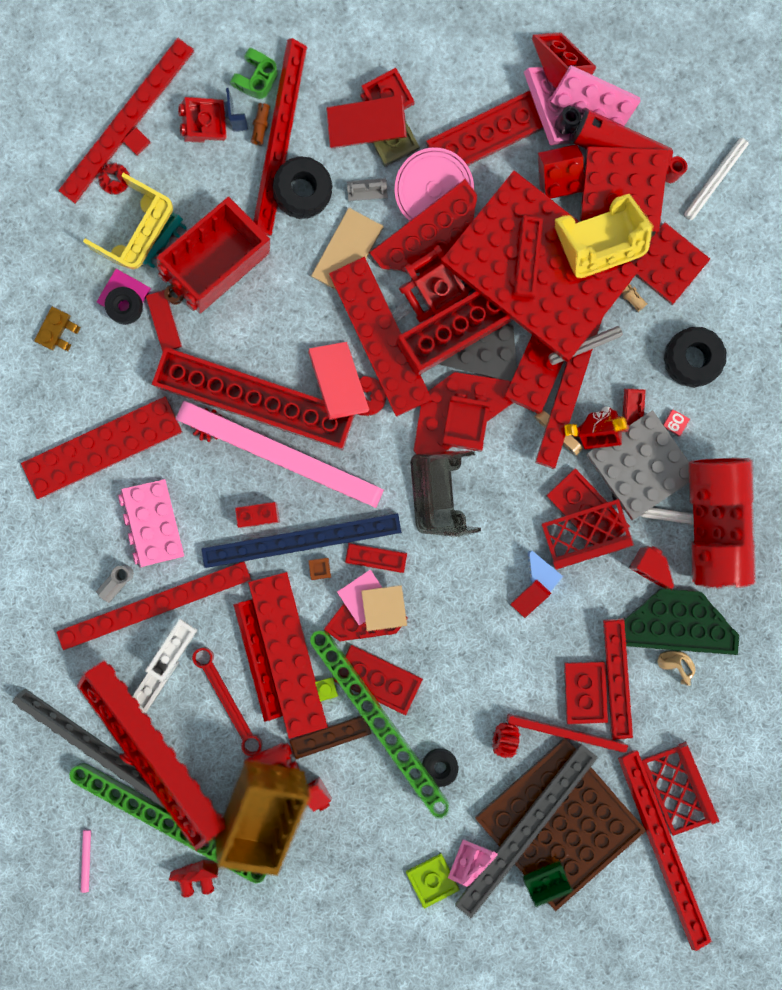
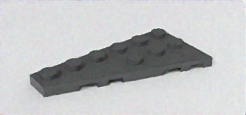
[437,325,517,382]

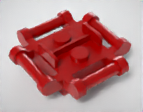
[399,245,473,323]

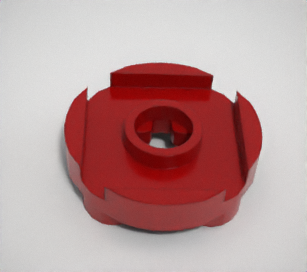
[358,376,386,416]

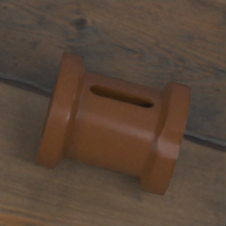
[164,285,184,305]

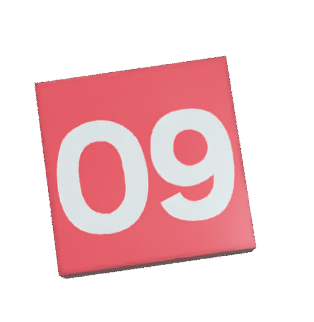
[663,409,690,436]

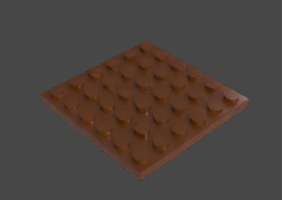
[475,738,646,912]

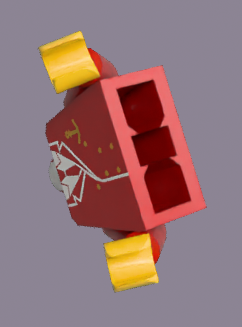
[564,406,629,449]

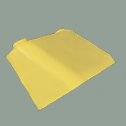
[555,194,652,278]

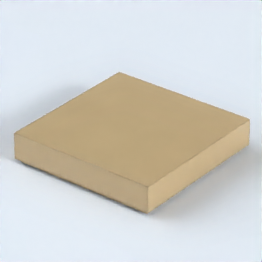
[362,585,407,631]

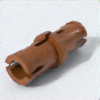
[251,103,270,145]

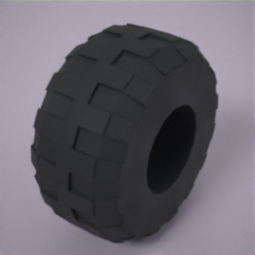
[272,156,333,219]
[664,327,727,388]

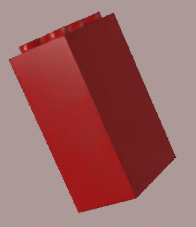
[156,196,271,314]

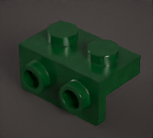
[522,860,572,907]

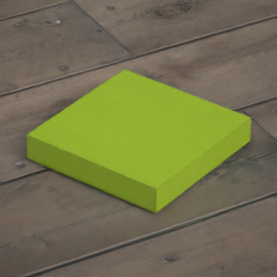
[406,853,460,909]

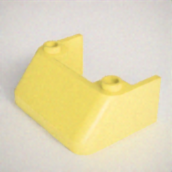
[83,173,173,269]

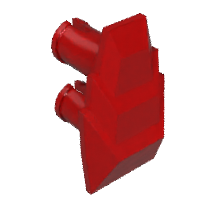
[169,860,219,898]

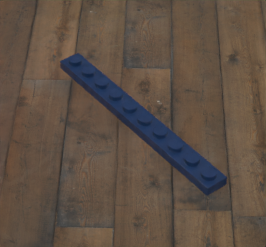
[201,513,402,568]

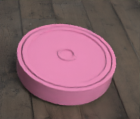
[394,148,474,221]

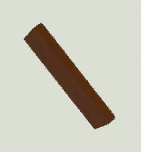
[289,716,372,760]

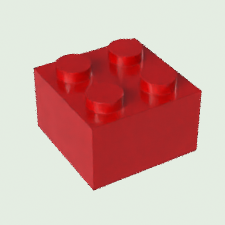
[538,144,584,199]

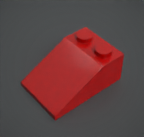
[532,33,596,89]

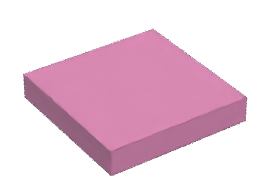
[337,569,383,625]

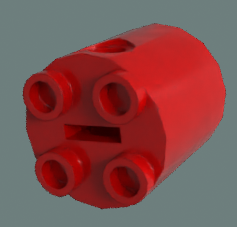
[244,743,299,769]

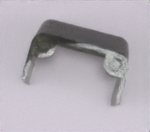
[411,451,481,537]

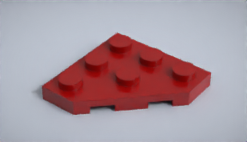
[324,603,408,642]

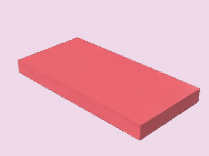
[308,342,369,420]

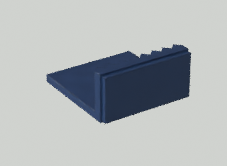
[224,88,248,132]

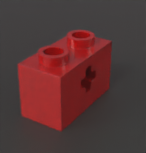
[235,502,280,528]

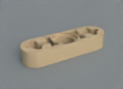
[534,410,583,456]

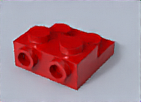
[360,68,415,110]
[178,97,227,143]

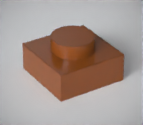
[309,558,331,580]

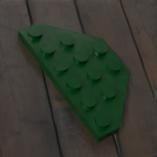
[624,589,739,655]

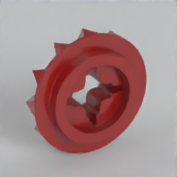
[98,162,130,195]

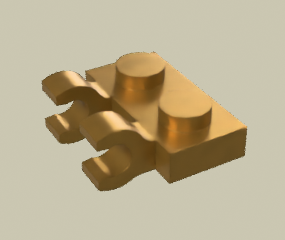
[34,306,81,352]

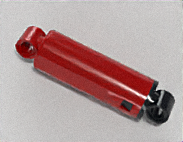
[555,106,688,184]

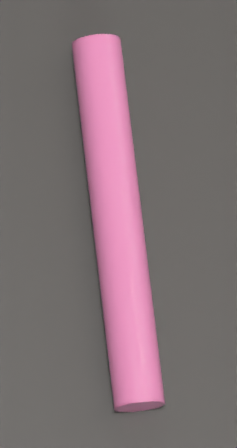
[81,830,91,893]

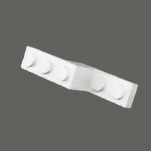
[132,619,197,713]

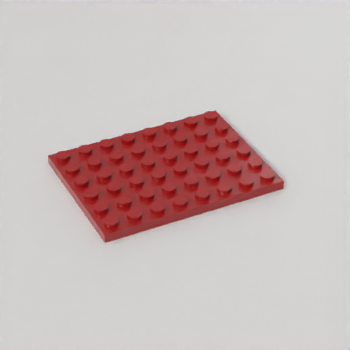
[440,171,640,363]

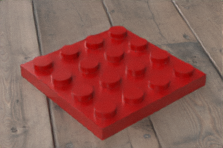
[580,146,669,232]

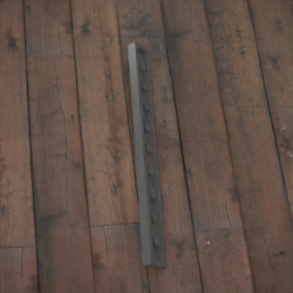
[12,688,165,808]
[455,743,598,919]

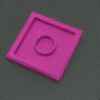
[97,268,151,311]

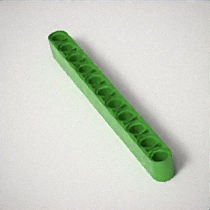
[310,630,449,818]
[69,763,266,883]

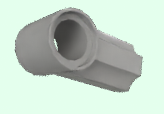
[96,565,134,603]

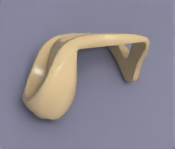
[657,651,696,686]

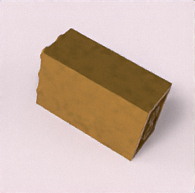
[215,760,310,876]

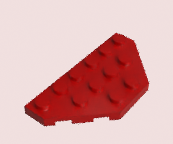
[370,178,477,274]
[414,372,514,466]

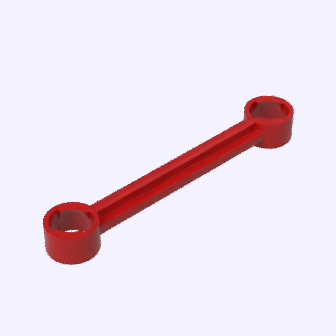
[192,647,263,756]

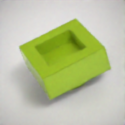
[315,677,338,702]

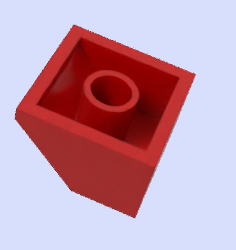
[629,546,674,589]

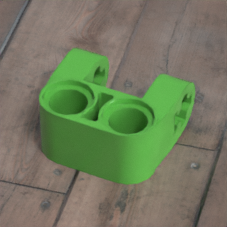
[230,48,278,99]

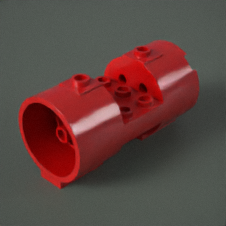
[689,458,756,588]

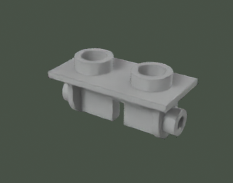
[347,178,388,201]

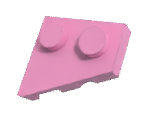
[448,840,497,887]

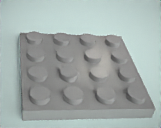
[586,410,689,521]

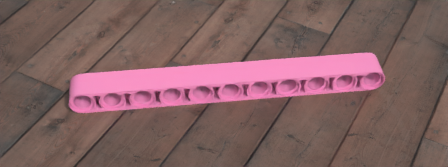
[175,401,384,508]

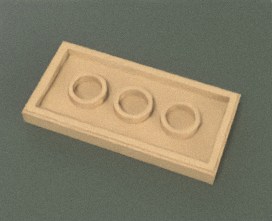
[311,208,383,291]

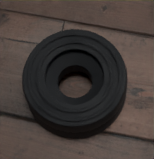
[105,287,143,325]
[422,748,459,787]

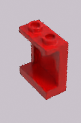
[442,393,491,452]

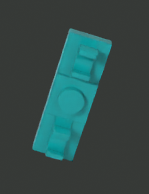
[143,212,187,268]

